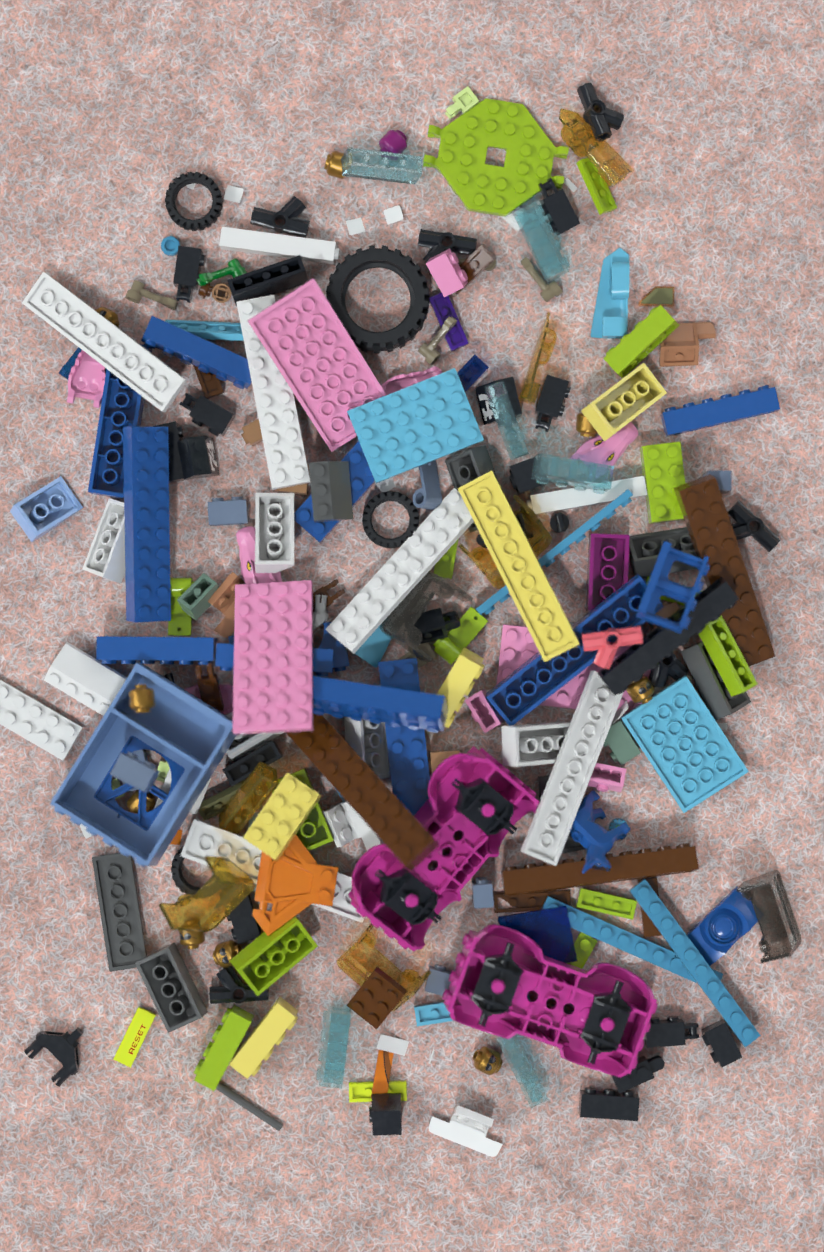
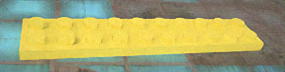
[458,471,580,662]

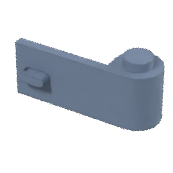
[413,460,442,510]

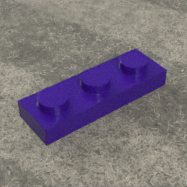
[429,293,469,352]

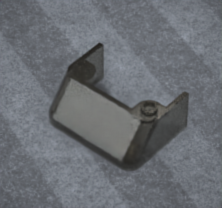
[380,571,473,662]
[736,870,802,963]

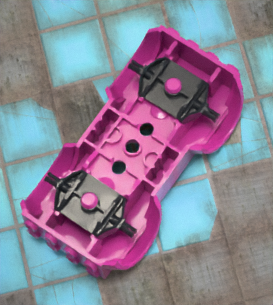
[348,746,539,952]
[442,924,658,1077]

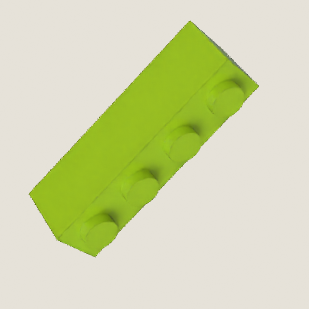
[603,305,680,379]
[698,615,758,697]

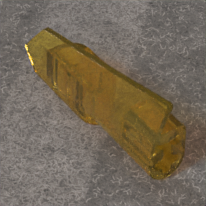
[559,108,634,187]
[518,312,557,405]

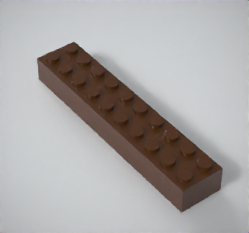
[674,474,775,666]
[286,713,440,872]
[501,843,699,897]

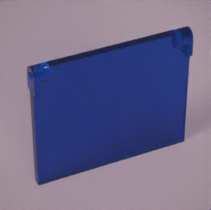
[498,905,578,963]

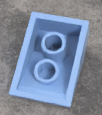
[10,476,83,542]

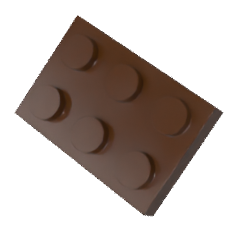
[346,967,408,1029]

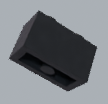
[701,1019,742,1067]

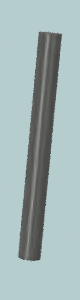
[216,1082,283,1131]

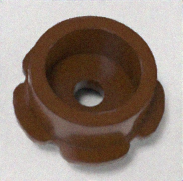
[198,282,213,299]

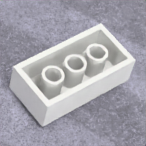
[502,721,571,767]

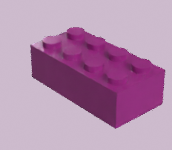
[586,533,630,611]

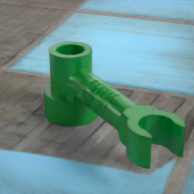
[197,258,247,286]

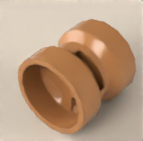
[212,283,231,303]

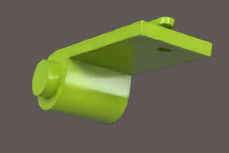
[168,577,194,636]
[433,606,488,665]

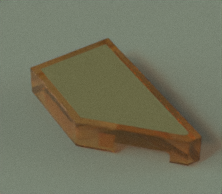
[638,286,674,307]

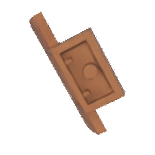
[659,322,716,367]
[208,572,245,638]

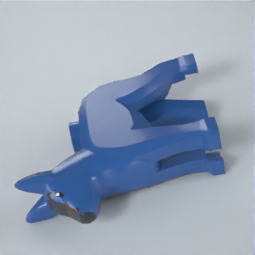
[570,790,631,874]

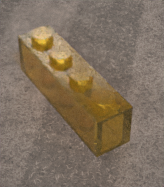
[219,761,278,835]

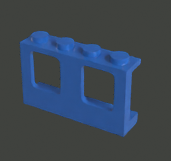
[636,541,710,633]

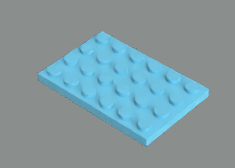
[347,368,484,483]
[621,675,749,813]

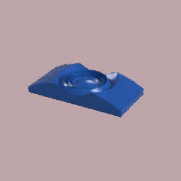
[686,886,764,966]

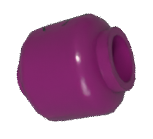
[379,130,407,159]

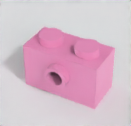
[426,248,468,297]
[465,689,504,733]
[588,763,626,792]

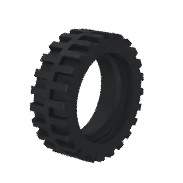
[326,245,429,354]

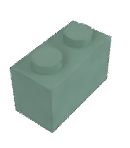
[177,573,219,620]
[603,720,641,765]

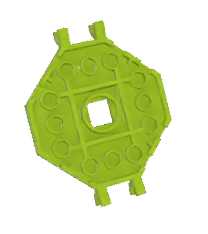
[423,98,569,217]

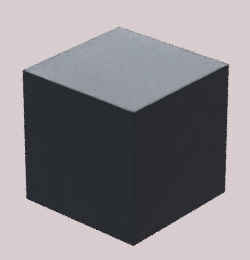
[509,456,547,496]
[369,1093,402,1136]

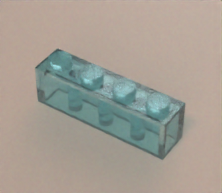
[341,147,422,185]
[513,202,570,283]
[485,381,529,460]
[531,453,614,494]
[316,1006,351,1089]
[495,1035,548,1108]

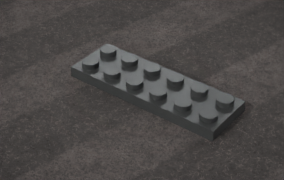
[92,853,147,972]

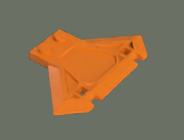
[252,835,338,936]

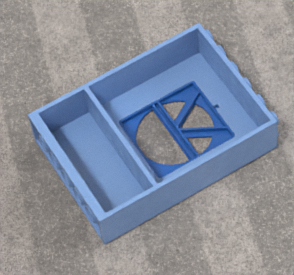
[50,663,237,867]

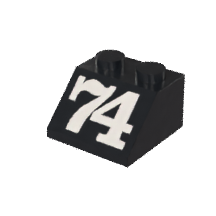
[475,376,522,425]
[177,436,220,480]

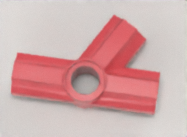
[582,626,643,669]

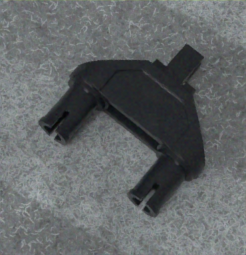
[24,1027,83,1087]

